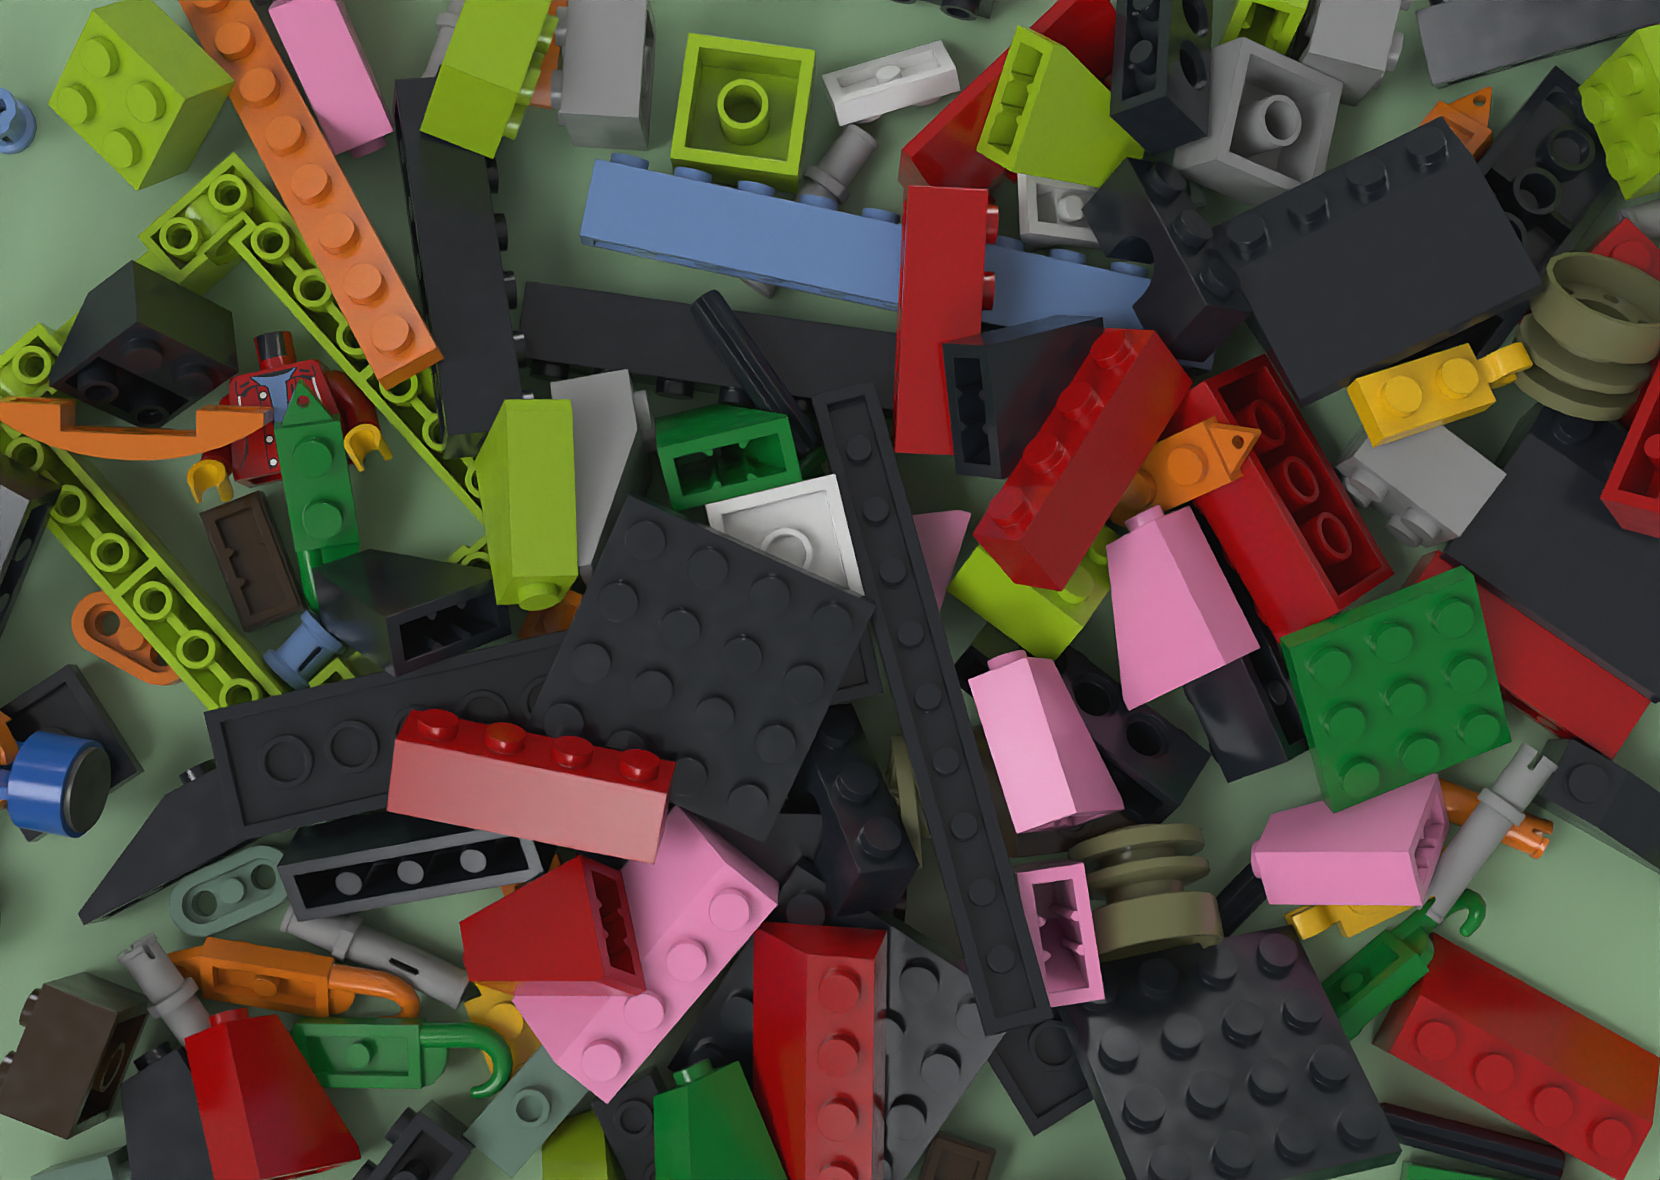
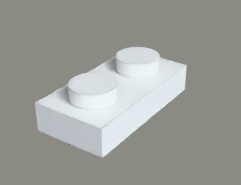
[822,40,961,126]

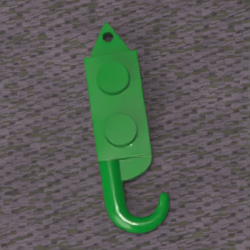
[274,379,360,618]
[1321,888,1487,1041]
[288,1017,513,1099]

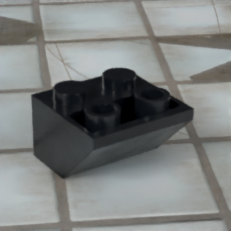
[49,260,239,428]

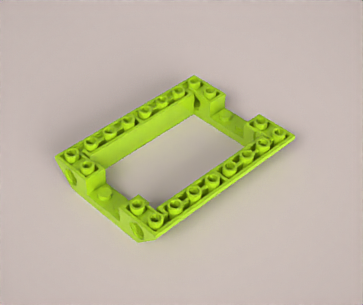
[0,152,491,710]

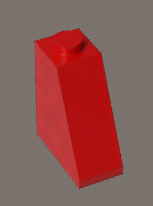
[459,855,647,996]
[184,1008,361,1180]

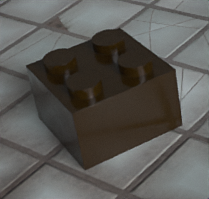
[0,972,150,1140]

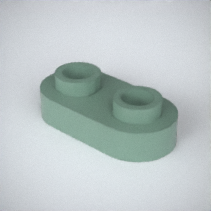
[169,845,289,937]

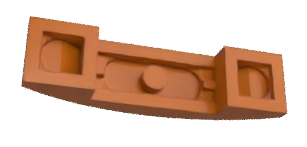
[0,396,274,460]

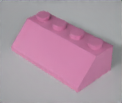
[512,804,779,1104]

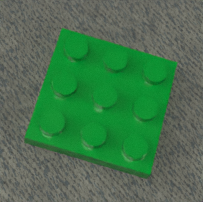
[1279,565,1512,813]

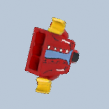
[187,331,393,503]

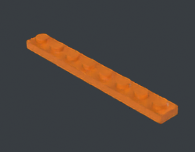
[178,0,444,391]

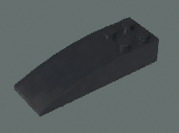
[1380,65,1620,371]

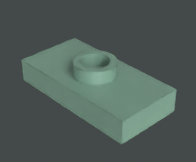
[463,1044,589,1178]

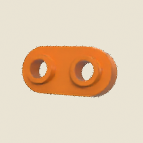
[71,591,182,686]

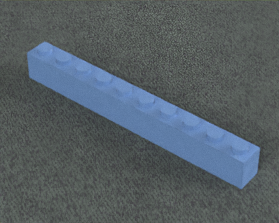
[579,153,1215,376]

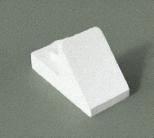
[1017,173,1102,252]

